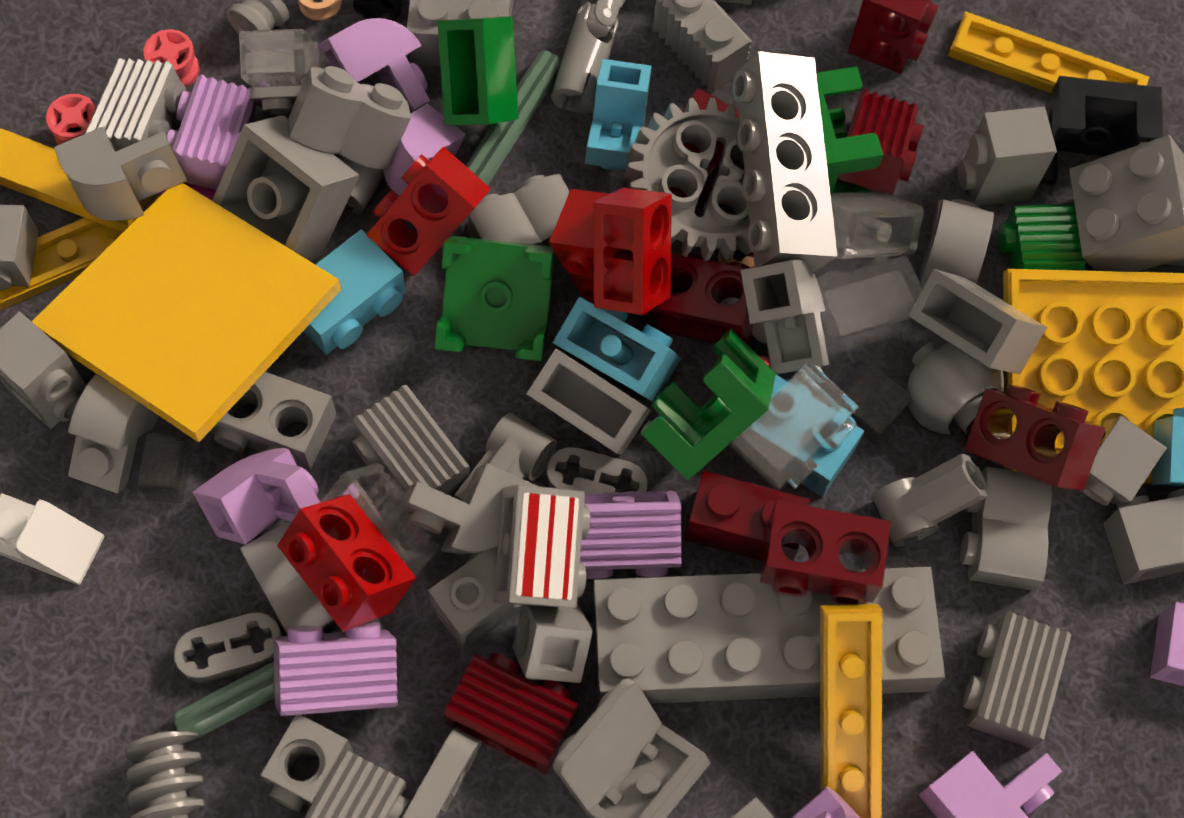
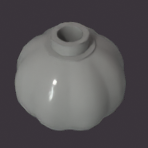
[906,342,1004,435]

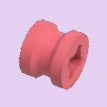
[143,29,200,88]
[46,94,96,146]

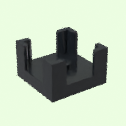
[1040,76,1163,185]

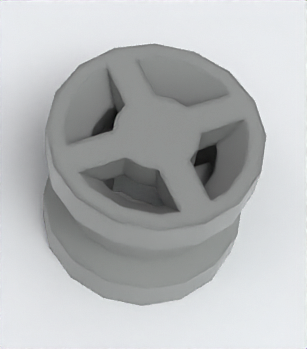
[226,0,290,46]

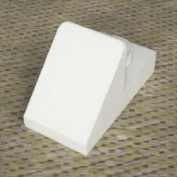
[0,493,105,586]

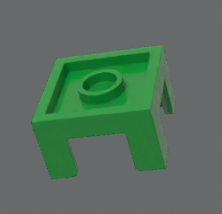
[816,66,883,209]
[435,236,555,361]
[641,329,776,480]

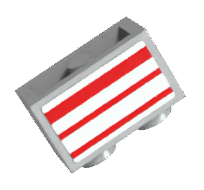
[493,485,590,608]

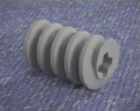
[124,731,205,818]

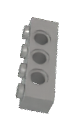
[732,51,837,272]

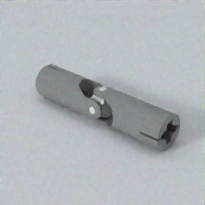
[551,0,626,114]

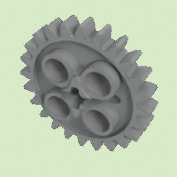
[624,98,785,261]

